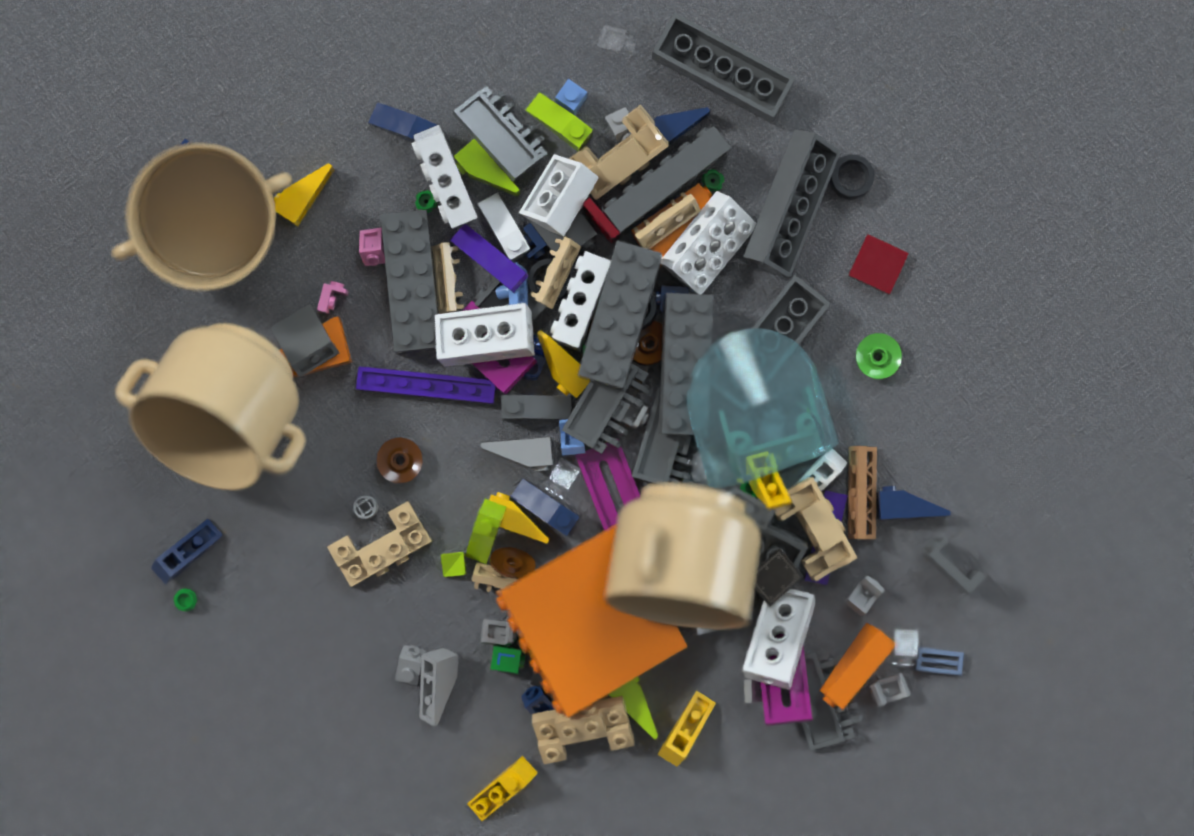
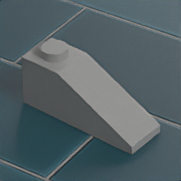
[481,437,553,471]
[419,648,458,726]

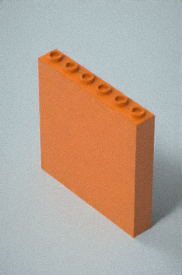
[496,524,688,717]

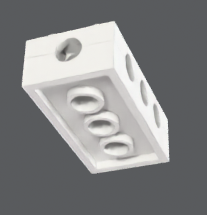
[411,125,477,228]
[661,191,757,295]
[550,251,611,352]
[435,303,534,367]
[743,589,816,690]

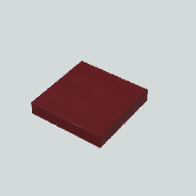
[583,198,620,244]
[848,234,909,295]

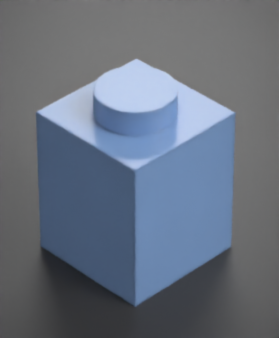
[555,79,587,115]

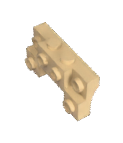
[569,104,669,200]
[774,477,857,581]
[327,501,432,587]
[532,695,634,764]

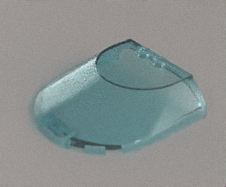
[687,328,839,488]

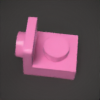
[359,228,385,266]
[317,281,349,315]

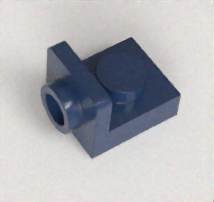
[523,223,548,261]
[521,686,555,715]

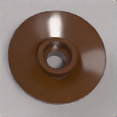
[633,321,662,365]
[377,437,423,483]
[490,547,536,579]

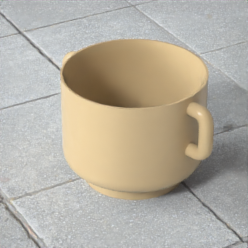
[112,144,292,290]
[116,324,306,490]
[605,484,761,629]

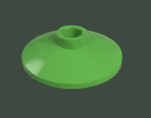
[856,333,902,379]

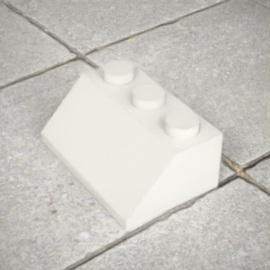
[519,154,599,236]

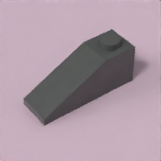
[501,395,571,420]

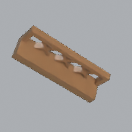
[848,446,877,539]

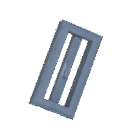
[915,647,964,676]

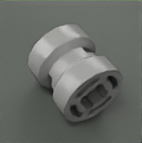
[353,496,379,519]

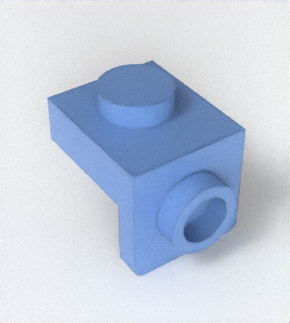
[559,419,585,456]

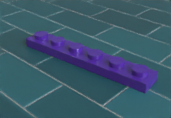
[356,366,496,404]

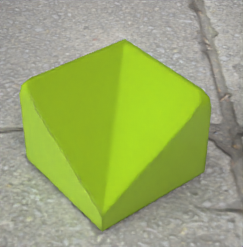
[441,552,467,577]

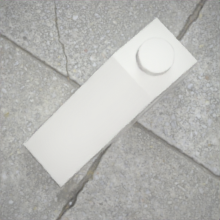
[478,193,531,262]
[792,447,847,516]

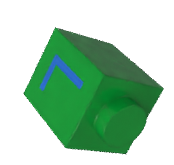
[490,645,526,673]

